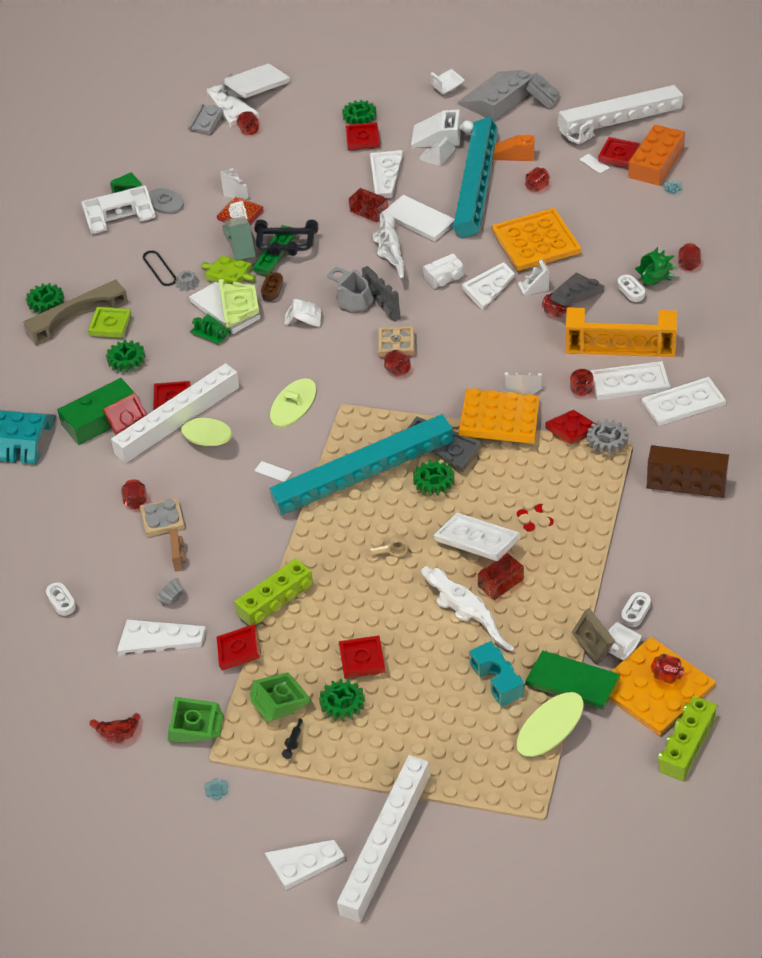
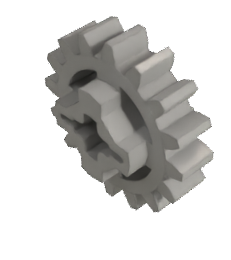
[587,419,629,455]

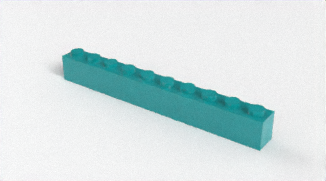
[453,116,498,239]
[269,414,454,515]

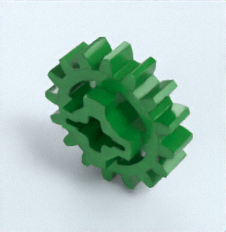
[342,100,377,125]
[26,283,64,314]
[106,340,146,372]
[413,460,455,496]
[319,679,365,722]

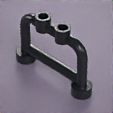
[254,219,319,256]

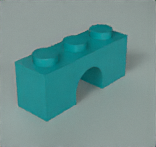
[469,641,525,707]

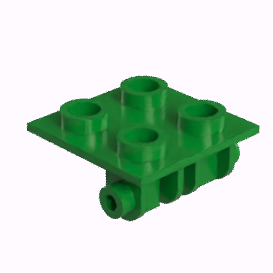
[190,314,230,344]

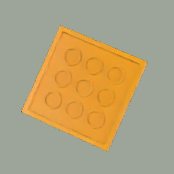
[492,207,582,272]
[458,388,540,444]
[610,637,716,737]

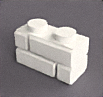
[423,254,464,289]

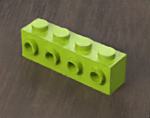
[234,558,313,625]
[657,696,717,782]

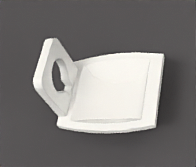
[430,69,465,95]
[559,121,595,145]
[284,299,321,327]
[608,622,642,661]

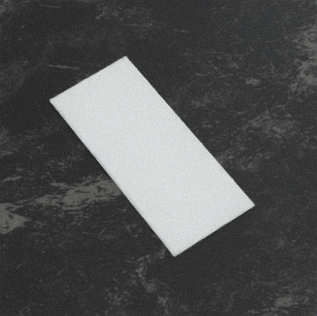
[579,154,610,173]
[254,461,292,482]

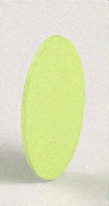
[270,378,316,427]
[181,418,232,446]
[517,692,584,757]

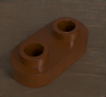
[261,272,283,301]

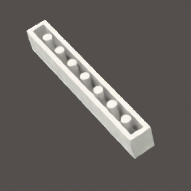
[558,85,683,136]
[111,363,240,463]
[337,755,430,923]

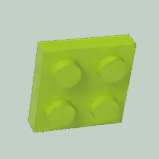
[88,307,132,338]

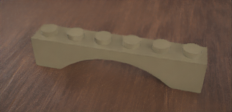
[23,279,128,346]

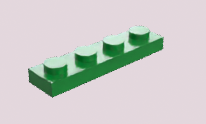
[253,225,297,275]

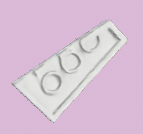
[206,85,259,127]
[370,150,403,199]
[117,620,206,656]

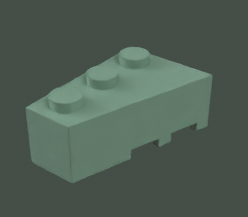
[222,216,256,260]

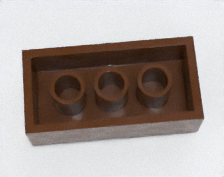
[646,445,729,498]

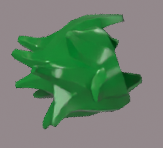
[635,247,678,286]

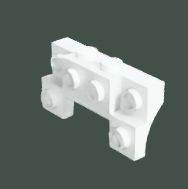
[81,185,156,234]

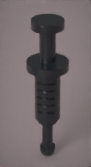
[282,719,303,759]

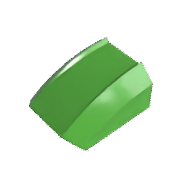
[250,672,312,722]
[168,697,224,742]

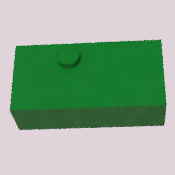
[57,378,140,445]

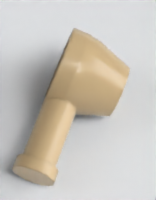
[370,534,408,557]

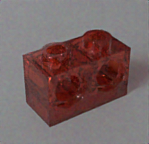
[349,188,388,222]
[477,553,524,600]

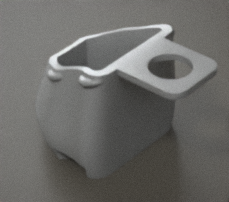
[327,267,374,313]

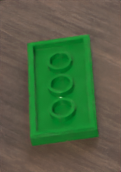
[525,650,620,710]

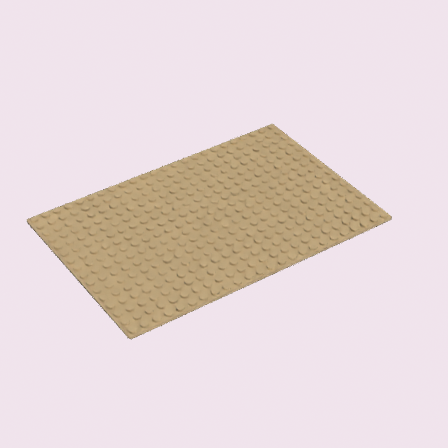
[209,404,633,821]

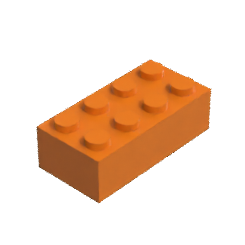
[628,124,685,186]

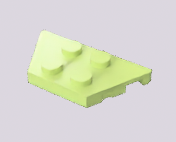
[219,279,259,328]

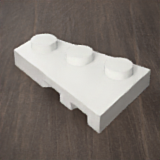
[462,262,514,311]
[265,840,345,891]

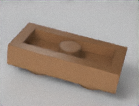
[169,529,185,572]

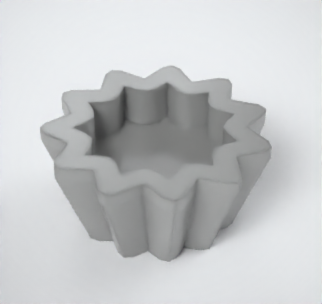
[175,270,200,292]
[157,578,184,605]

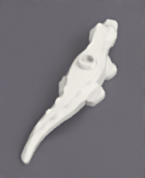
[373,211,405,278]
[421,566,514,652]

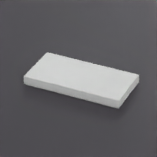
[224,63,290,98]
[384,195,455,242]
[189,282,261,334]
[590,361,670,400]
[642,377,726,427]
[433,513,521,561]

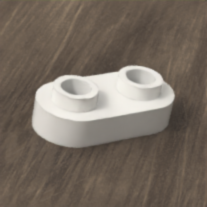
[617,275,645,302]
[46,583,76,616]
[621,592,651,627]

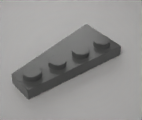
[362,266,400,322]
[551,272,605,306]
[407,416,482,473]

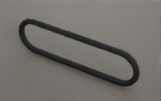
[143,250,177,286]

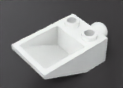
[411,110,474,148]

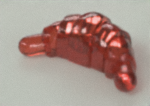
[89,713,141,743]

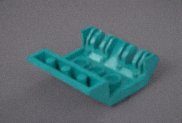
[0,410,56,465]

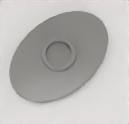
[149,188,183,214]

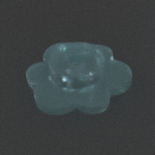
[663,180,682,194]
[204,778,228,800]

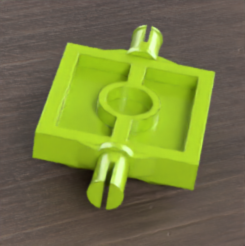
[201,255,256,285]

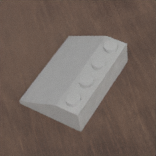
[458,70,533,122]

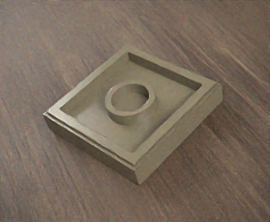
[572,609,615,664]

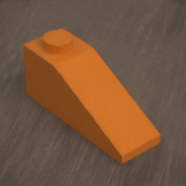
[493,134,535,161]

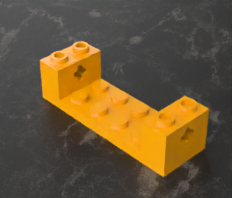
[566,307,677,357]

